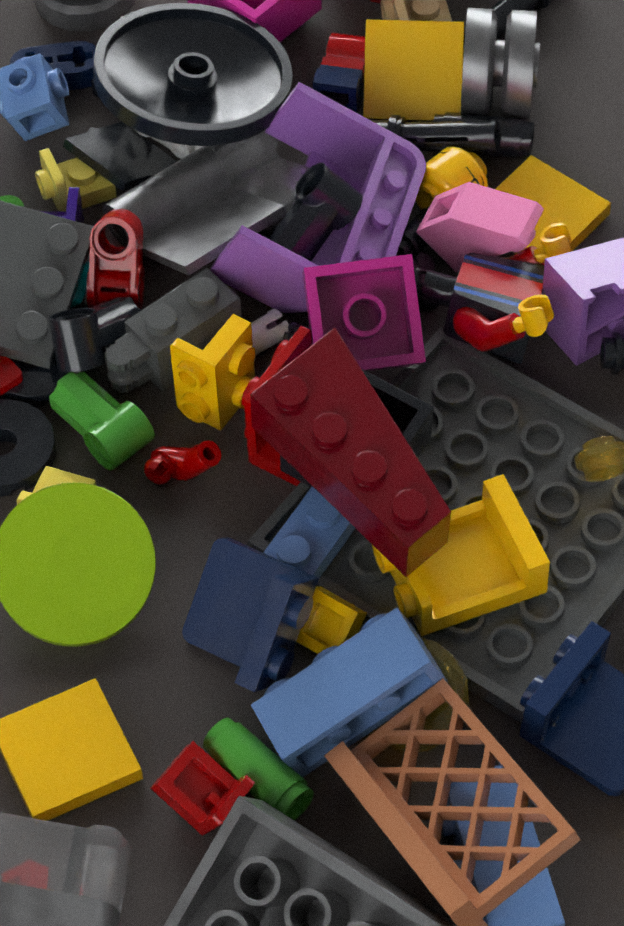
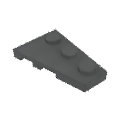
[0,200,94,369]

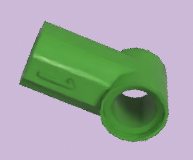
[49,372,155,471]

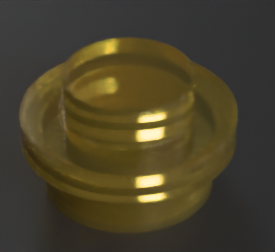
[574,436,624,482]

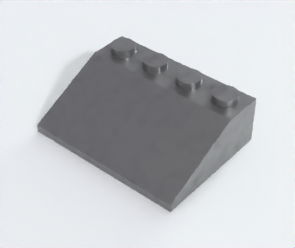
[164,796,456,926]

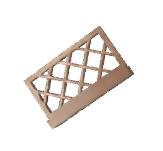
[324,678,581,926]

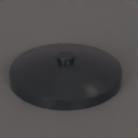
[93,3,293,146]

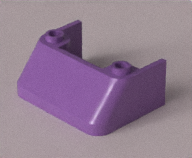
[210,82,426,313]

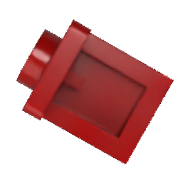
[150,741,255,836]

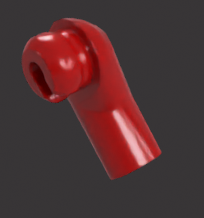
[144,440,221,485]

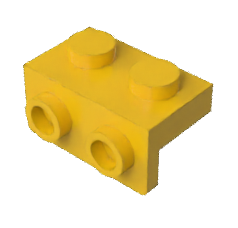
[170,314,255,431]

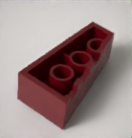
[250,327,451,577]

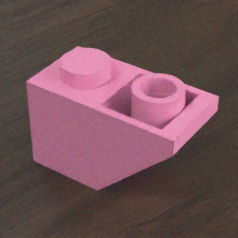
[416,182,544,272]

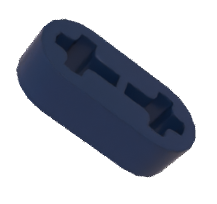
[10,41,96,90]

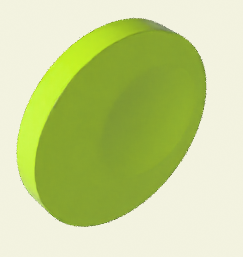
[0,483,156,647]

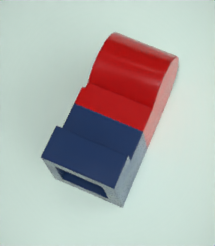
[313,32,365,114]

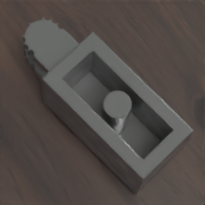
[104,268,242,394]

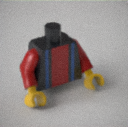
[420,223,572,364]

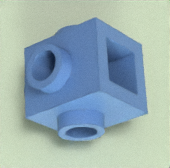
[0,53,69,141]

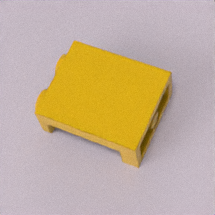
[372,474,550,636]

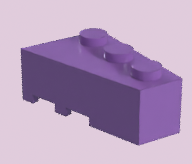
[542,237,624,366]

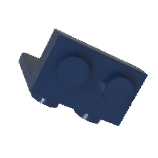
[182,537,319,692]
[519,621,624,796]

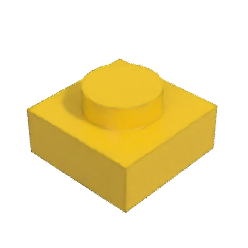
[296,587,367,654]

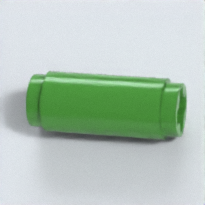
[203,718,314,820]

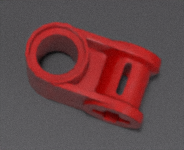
[86,209,145,309]

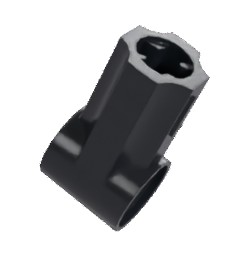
[269,163,363,261]
[49,297,142,372]

